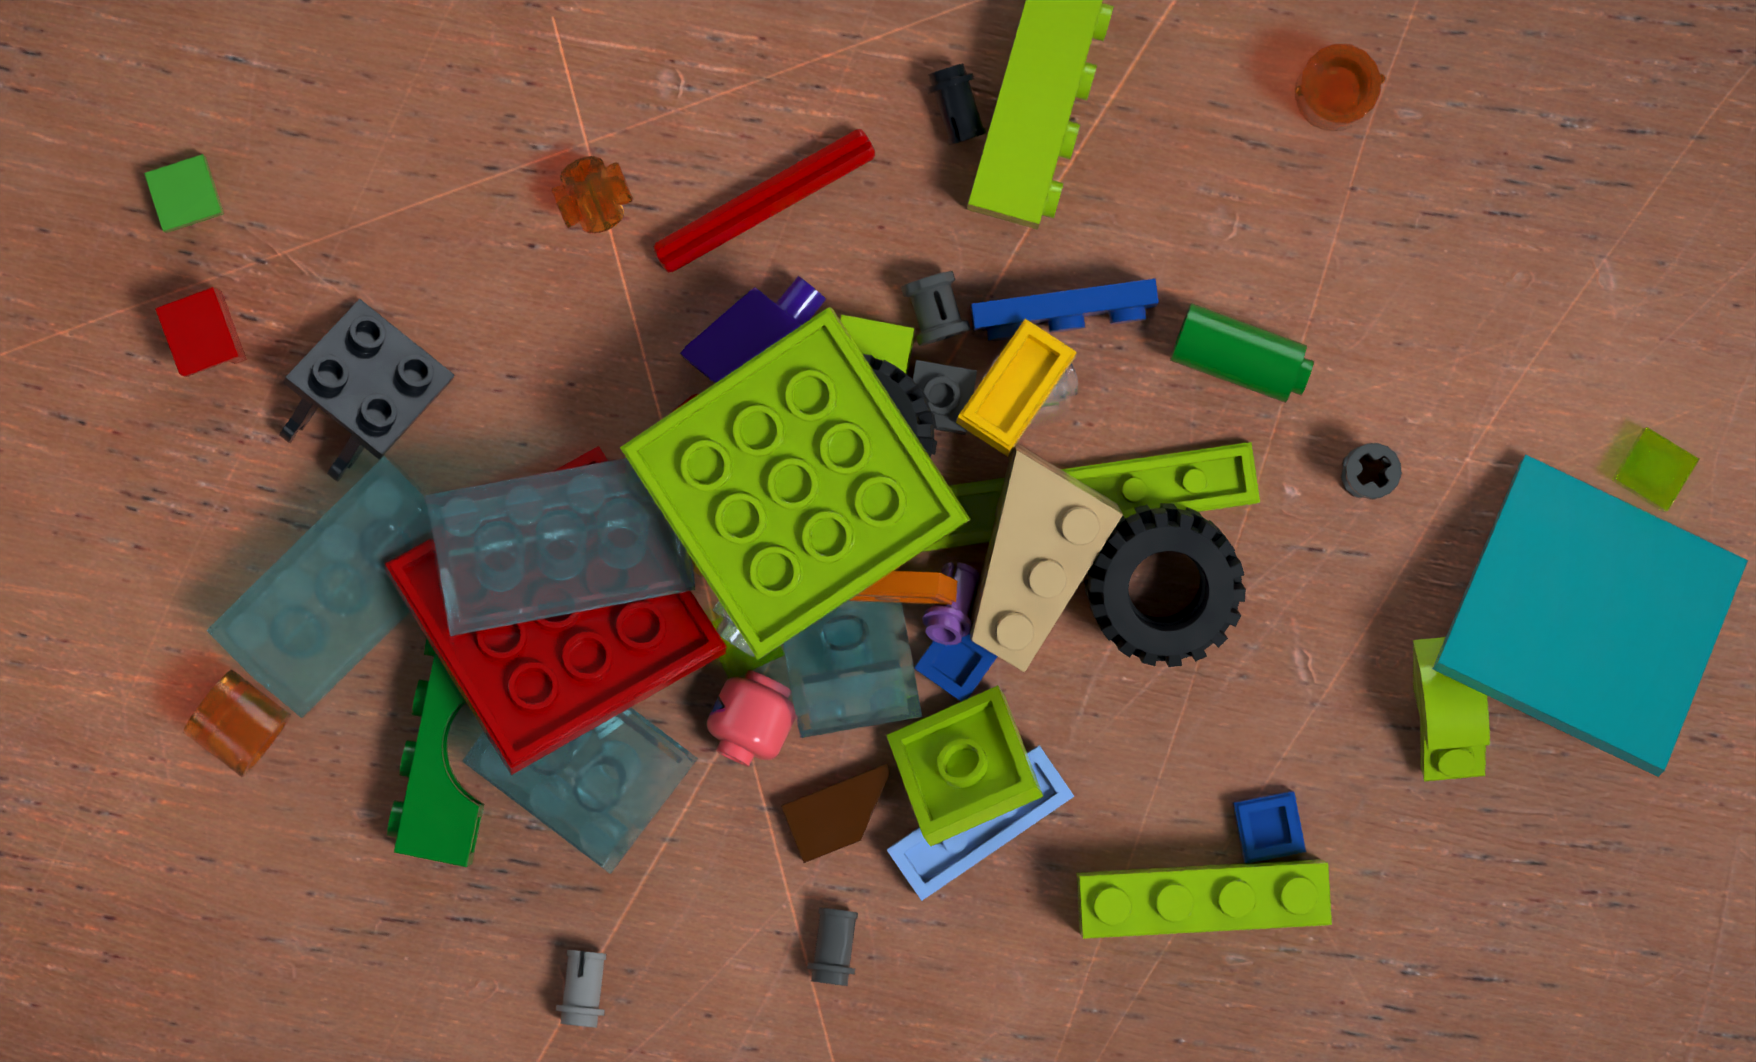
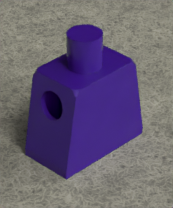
[680,276,826,383]

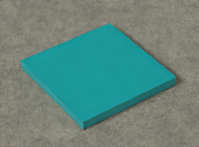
[1432,455,1748,777]

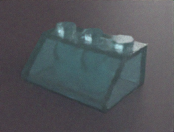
[462,708,698,874]

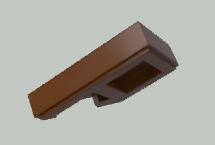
[781,763,890,863]

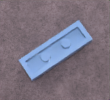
[887,745,1074,901]

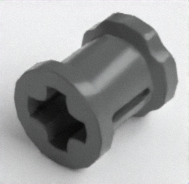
[901,271,971,346]
[1341,443,1402,500]

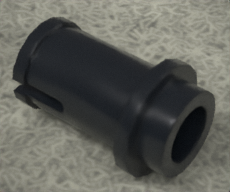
[926,63,987,145]

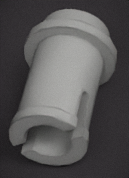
[556,950,607,1028]

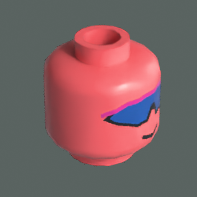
[707,670,797,767]

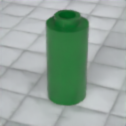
[1170,303,1314,403]

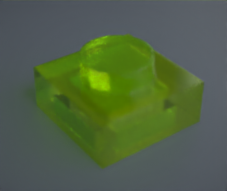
[1612,427,1699,512]

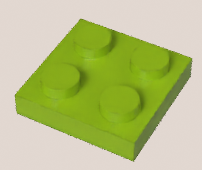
[886,685,1044,847]

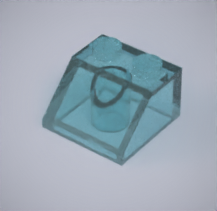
[784,601,922,738]

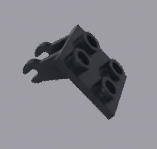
[279,299,455,482]

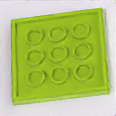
[620,307,971,660]

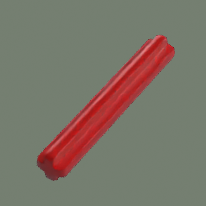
[653,129,875,273]

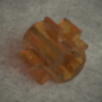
[552,156,633,233]

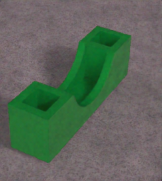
[387,638,485,867]

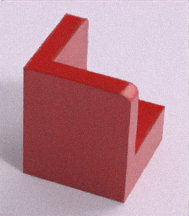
[155,287,247,377]

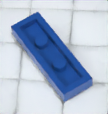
[970,278,1159,341]

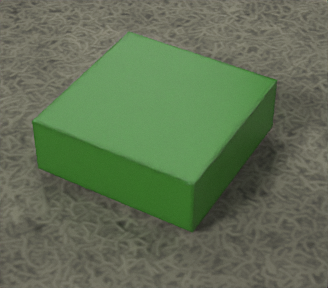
[144,154,224,233]

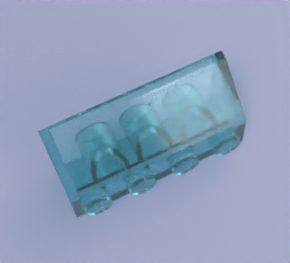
[206,456,456,718]
[425,458,695,636]

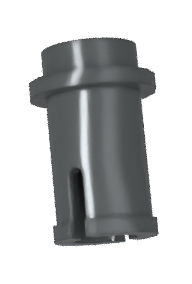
[807,908,858,986]

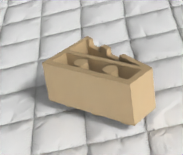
[969,443,1123,672]

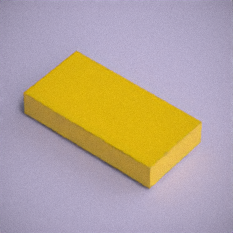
[956,319,1077,457]

